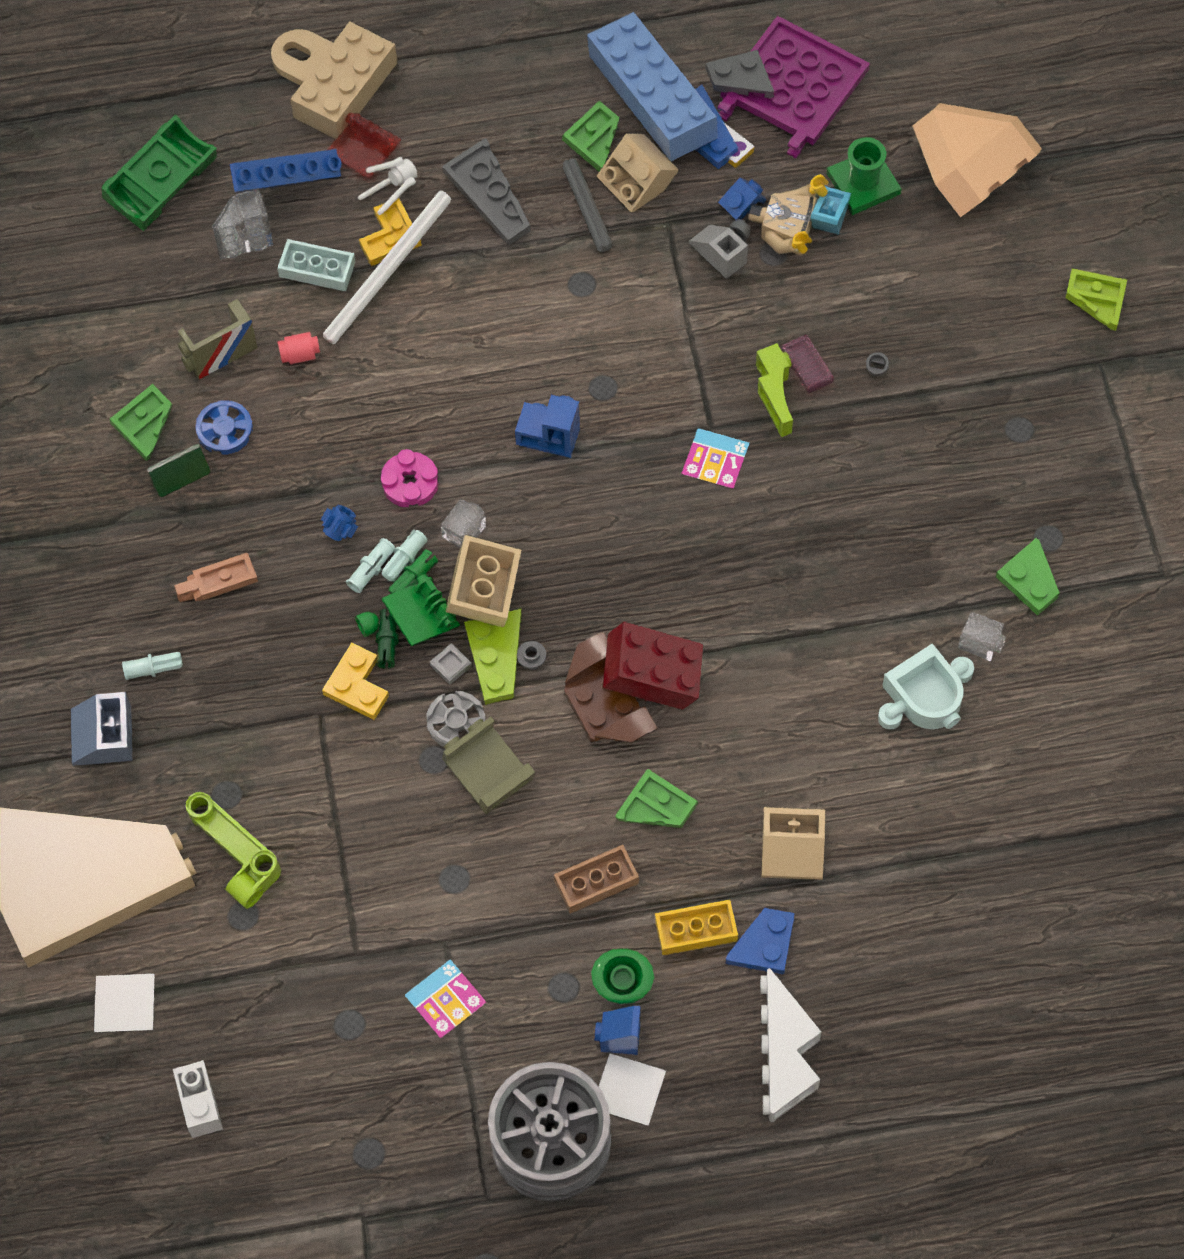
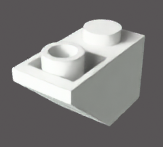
[173,1061,223,1138]

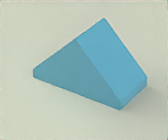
[811,186,851,235]

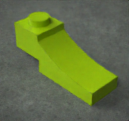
[756,343,793,437]

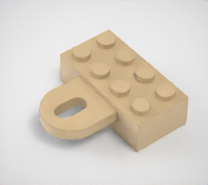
[271,22,397,141]

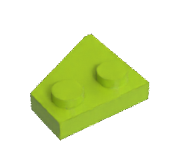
[1065,269,1127,331]

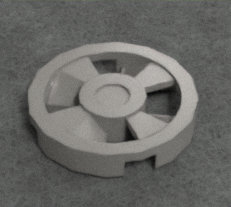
[427,691,485,746]

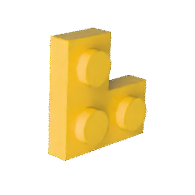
[359,198,422,266]
[322,643,389,720]

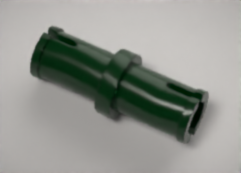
[375,609,399,669]

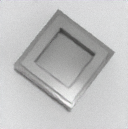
[430,643,472,685]

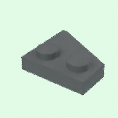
[706,50,774,98]

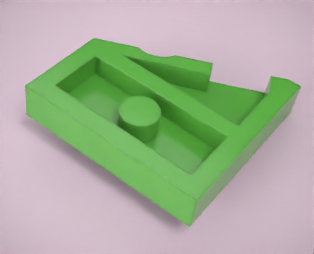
[562,101,619,172]
[110,384,172,461]
[996,538,1059,616]
[615,769,698,828]

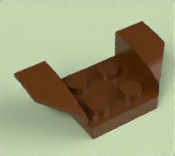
[564,631,658,743]

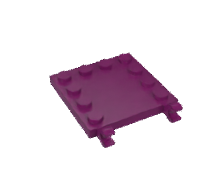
[718,16,870,158]

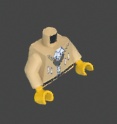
[748,175,829,256]

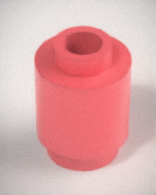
[277,332,320,365]

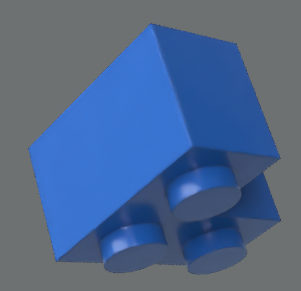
[515,395,580,458]

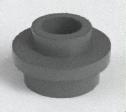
[517,641,546,670]

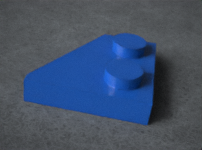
[726,908,795,975]

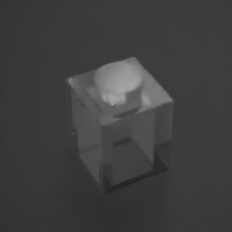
[441,499,486,548]
[958,612,1006,661]

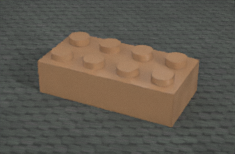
[554,845,639,914]

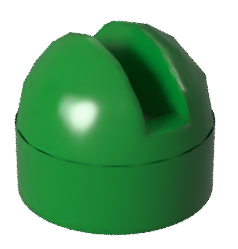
[355,612,379,637]

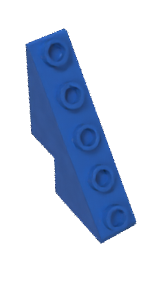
[230,149,341,193]

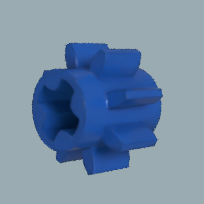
[320,505,358,541]

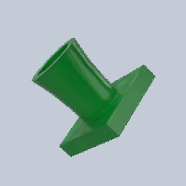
[826,137,901,215]

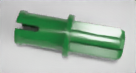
[388,549,438,594]

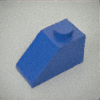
[595,1006,640,1055]

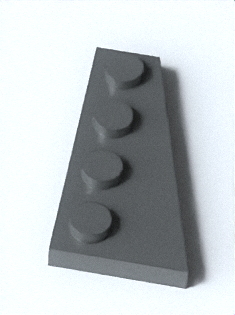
[442,138,531,246]

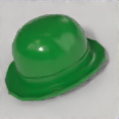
[591,948,654,1004]

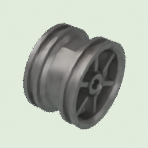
[488,1062,611,1202]

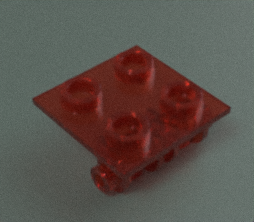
[327,112,402,179]

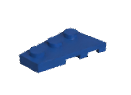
[695,85,738,169]

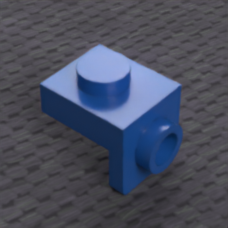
[718,177,767,220]

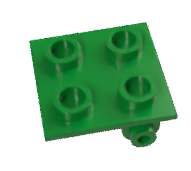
[382,574,460,646]

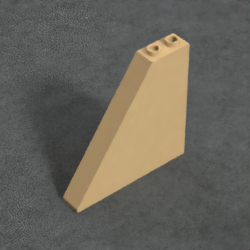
[0,808,196,968]

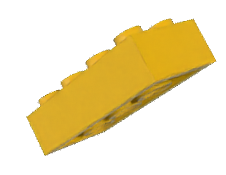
[655,900,738,956]

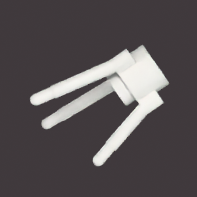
[358,157,417,215]

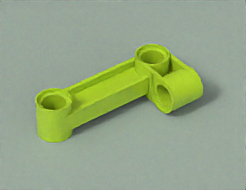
[186,792,281,909]

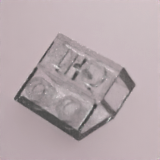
[212,188,273,260]

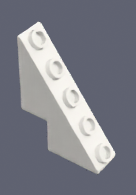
[760,968,821,1123]

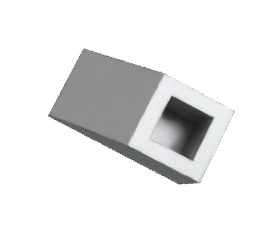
[689,225,748,279]

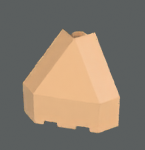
[912,103,1042,217]

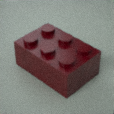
[603,622,703,710]

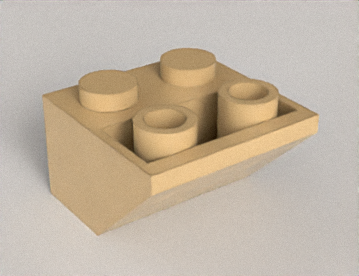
[597,134,679,212]
[761,807,825,880]

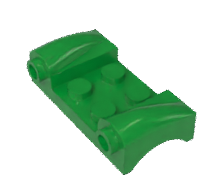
[102,115,217,231]

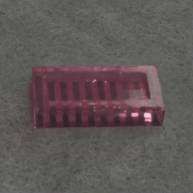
[781,334,834,394]

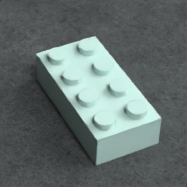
[278,239,356,291]

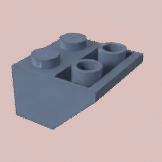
[71,692,133,766]

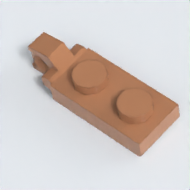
[174,553,258,602]

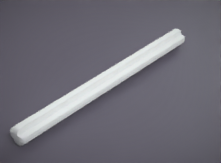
[323,191,451,344]

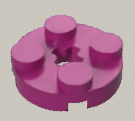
[381,449,438,507]

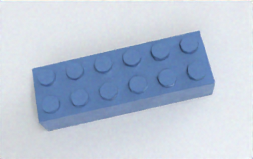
[587,12,718,161]

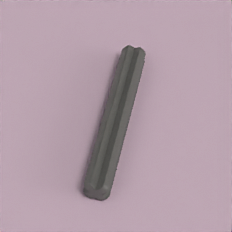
[563,158,612,252]

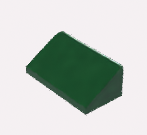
[147,444,210,497]

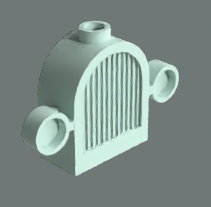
[878,644,974,729]

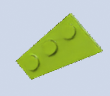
[464,609,522,705]

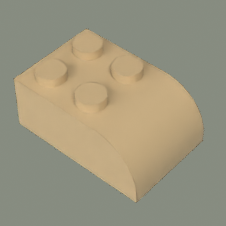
[446,535,521,627]

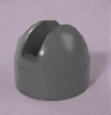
[729,219,751,242]
[866,352,889,376]

